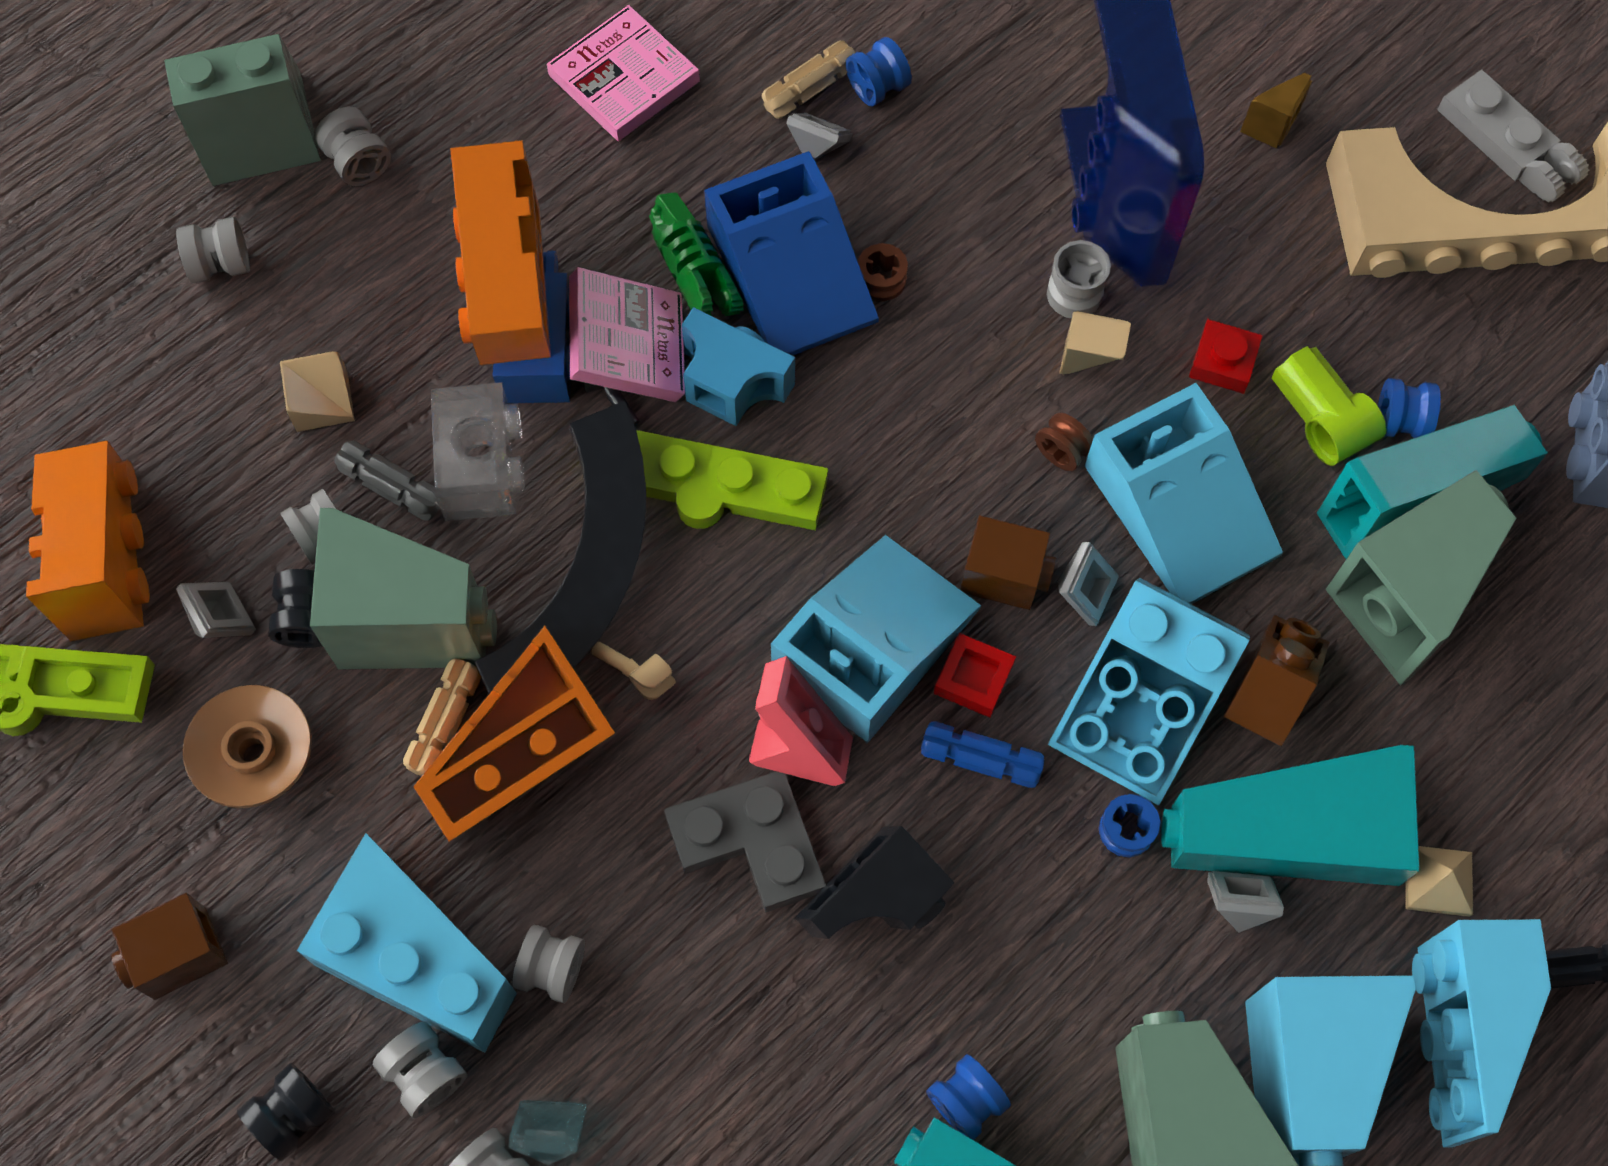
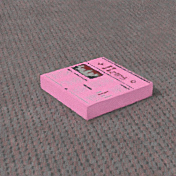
[547,5,700,142]
[569,267,685,402]

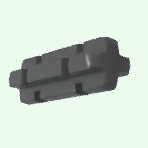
[334,440,444,521]

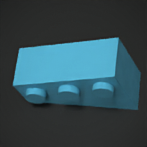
[297,833,517,1053]

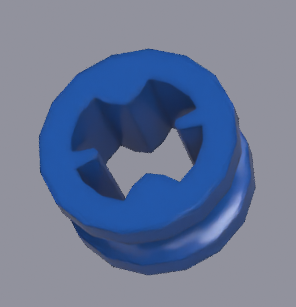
[1098,794,1160,858]

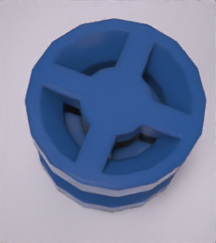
[846,37,912,106]
[1378,378,1441,439]
[926,1054,1011,1140]

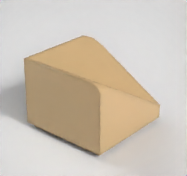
[1059,311,1131,374]
[280,351,355,432]

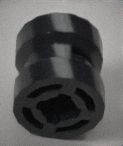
[268,569,323,648]
[237,1063,335,1162]

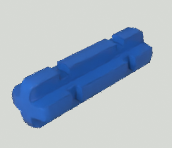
[921,721,1044,788]

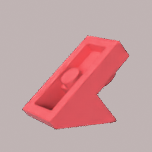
[749,656,853,786]

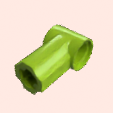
[1271,346,1386,466]

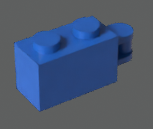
[493,250,575,403]

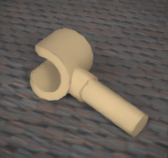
[592,642,676,700]

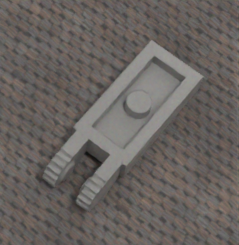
[1437,69,1590,202]

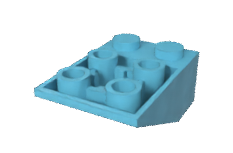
[1085,383,1283,604]
[771,535,981,743]
[1048,578,1250,805]
[1412,919,1551,1148]

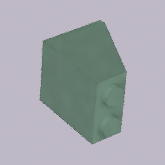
[164,34,321,186]
[1325,470,1516,686]
[310,508,497,669]
[1115,1011,1298,1166]

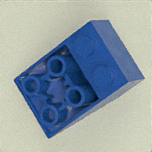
[704,151,879,356]

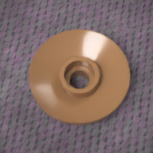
[183,685,312,808]

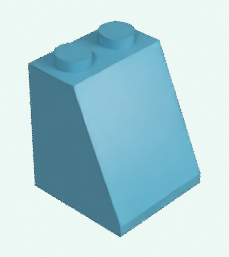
[1245,975,1416,1166]

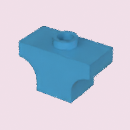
[682,307,795,426]

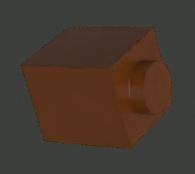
[960,515,1056,610]
[111,892,228,1000]

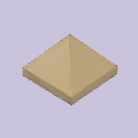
[1406,846,1473,917]

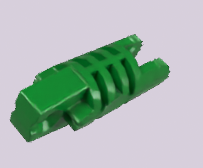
[649,192,744,316]

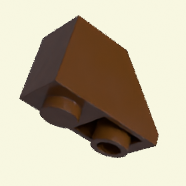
[1224,614,1330,747]

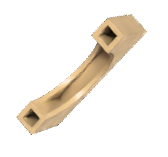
[1326,122,1608,278]

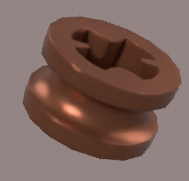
[858,243,908,302]
[1035,413,1093,471]

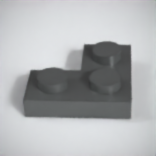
[664,771,826,913]

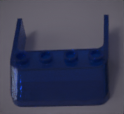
[1060,0,1204,287]

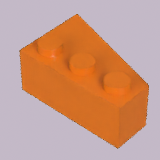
[450,140,551,365]
[26,440,150,641]
[413,626,615,842]

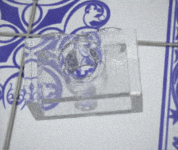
[431,382,525,521]

